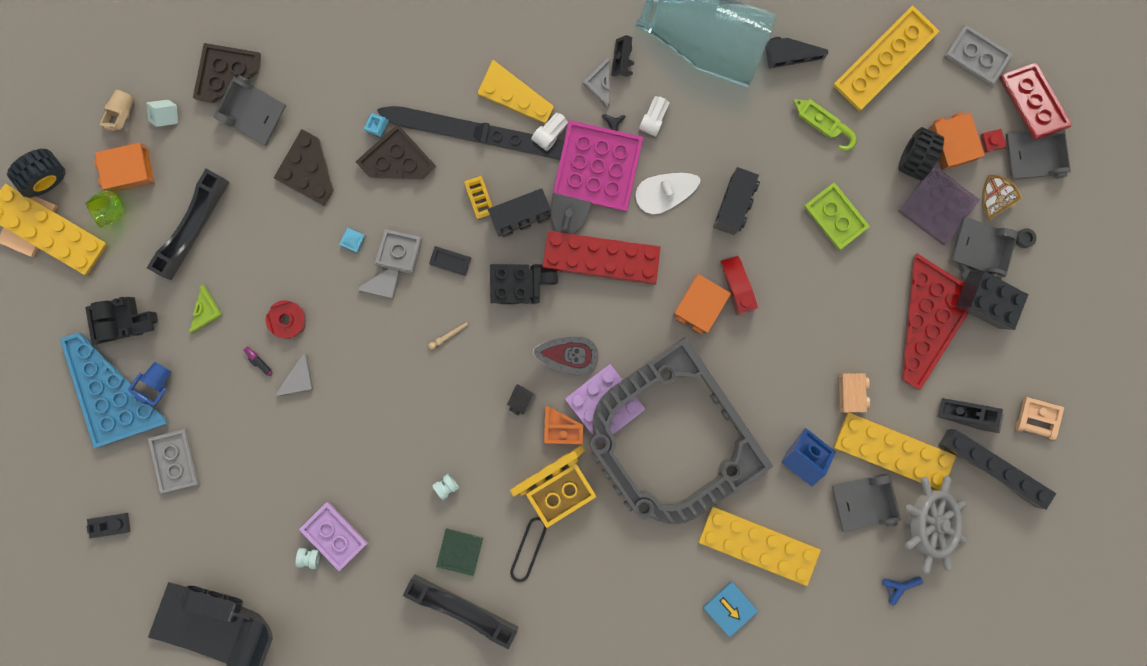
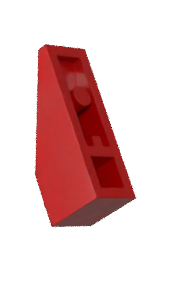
[720,256,758,315]

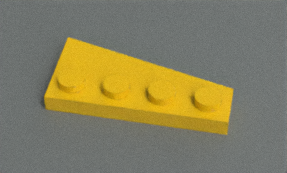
[477,60,554,124]
[510,444,586,497]

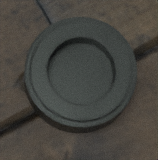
[1016,228,1036,248]

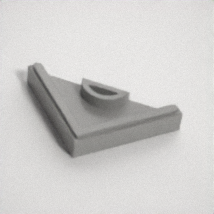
[583,58,609,107]
[358,269,400,299]
[276,354,313,396]

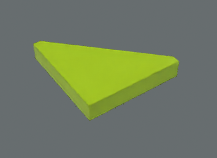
[189,285,223,333]

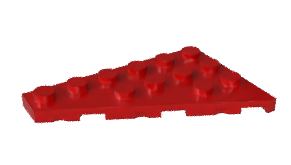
[901,253,969,390]

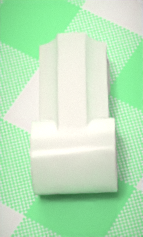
[639,96,670,137]
[531,113,569,151]

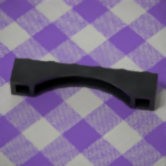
[147,168,230,280]
[939,429,1056,510]
[403,574,518,649]

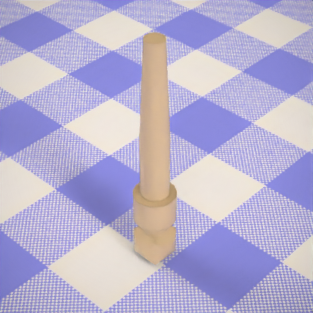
[428,322,468,350]

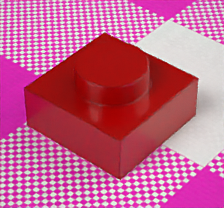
[981,129,1006,153]

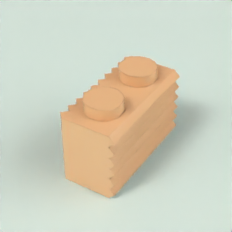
[839,373,870,412]

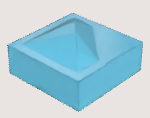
[363,113,389,137]
[339,227,365,253]

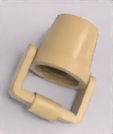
[100,90,134,131]

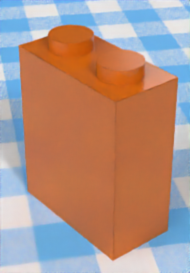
[928,112,985,171]
[94,142,155,193]
[673,274,731,335]

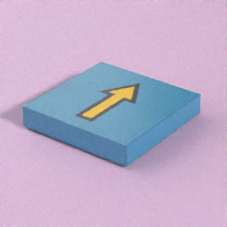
[703,581,758,637]

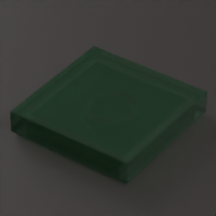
[436,528,484,576]

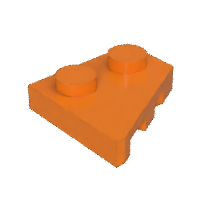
[544,406,583,444]

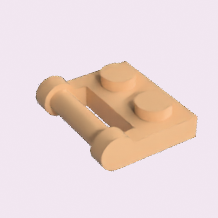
[1015,397,1064,441]

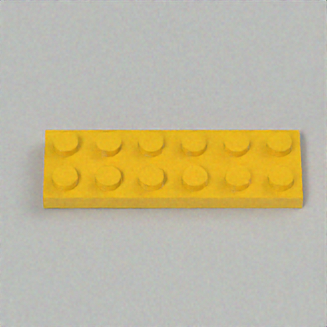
[832,5,940,112]
[0,183,108,276]
[833,412,956,491]
[698,507,821,586]

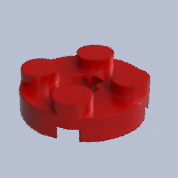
[265,300,306,339]

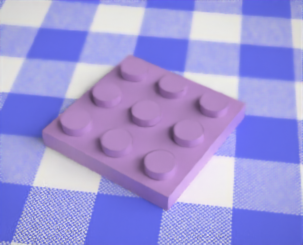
[565,364,645,444]

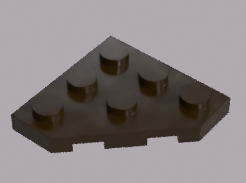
[193,43,261,103]
[355,124,436,180]
[274,129,334,206]

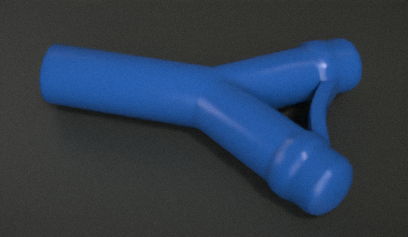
[882,576,923,605]

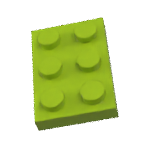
[803,182,870,251]

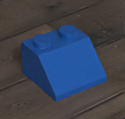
[781,428,836,487]

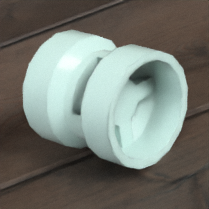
[432,473,459,500]
[296,548,320,570]

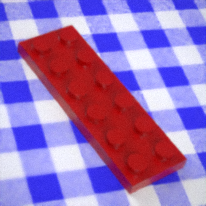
[542,231,661,285]

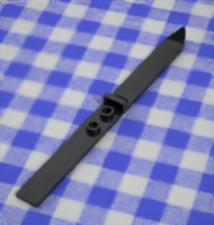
[377,106,564,160]

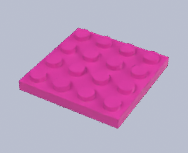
[553,120,643,212]

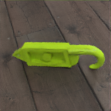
[793,99,857,151]

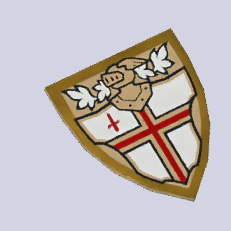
[983,175,1023,220]

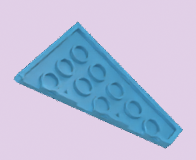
[60,333,168,448]

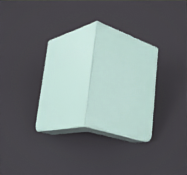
[146,100,178,127]

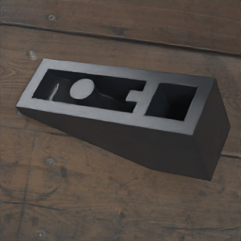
[765,37,829,69]
[507,384,536,416]
[938,398,1004,433]

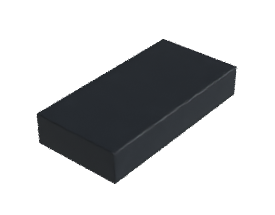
[429,246,472,276]

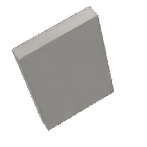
[944,24,1013,87]
[147,429,200,494]

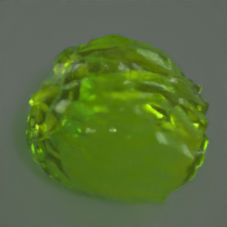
[85,190,125,228]

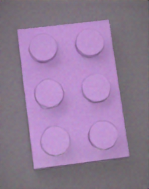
[299,501,368,571]

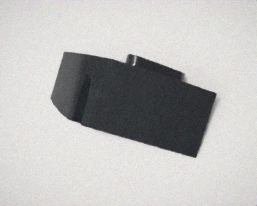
[148,582,273,666]

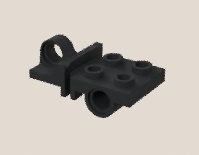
[490,264,558,304]
[85,297,158,345]

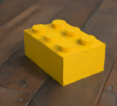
[526,463,597,528]

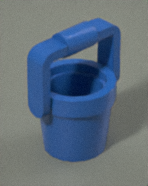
[128,362,172,406]

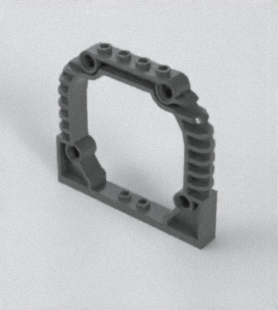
[589,337,773,524]

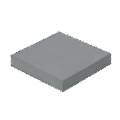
[375,229,422,274]

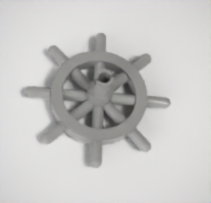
[905,476,967,574]

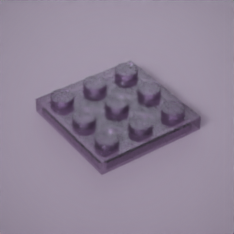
[898,166,980,246]

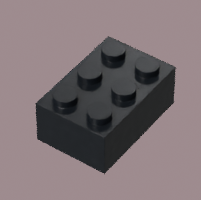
[713,167,760,235]
[488,188,551,238]
[956,271,1029,330]

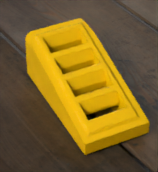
[464,176,493,220]

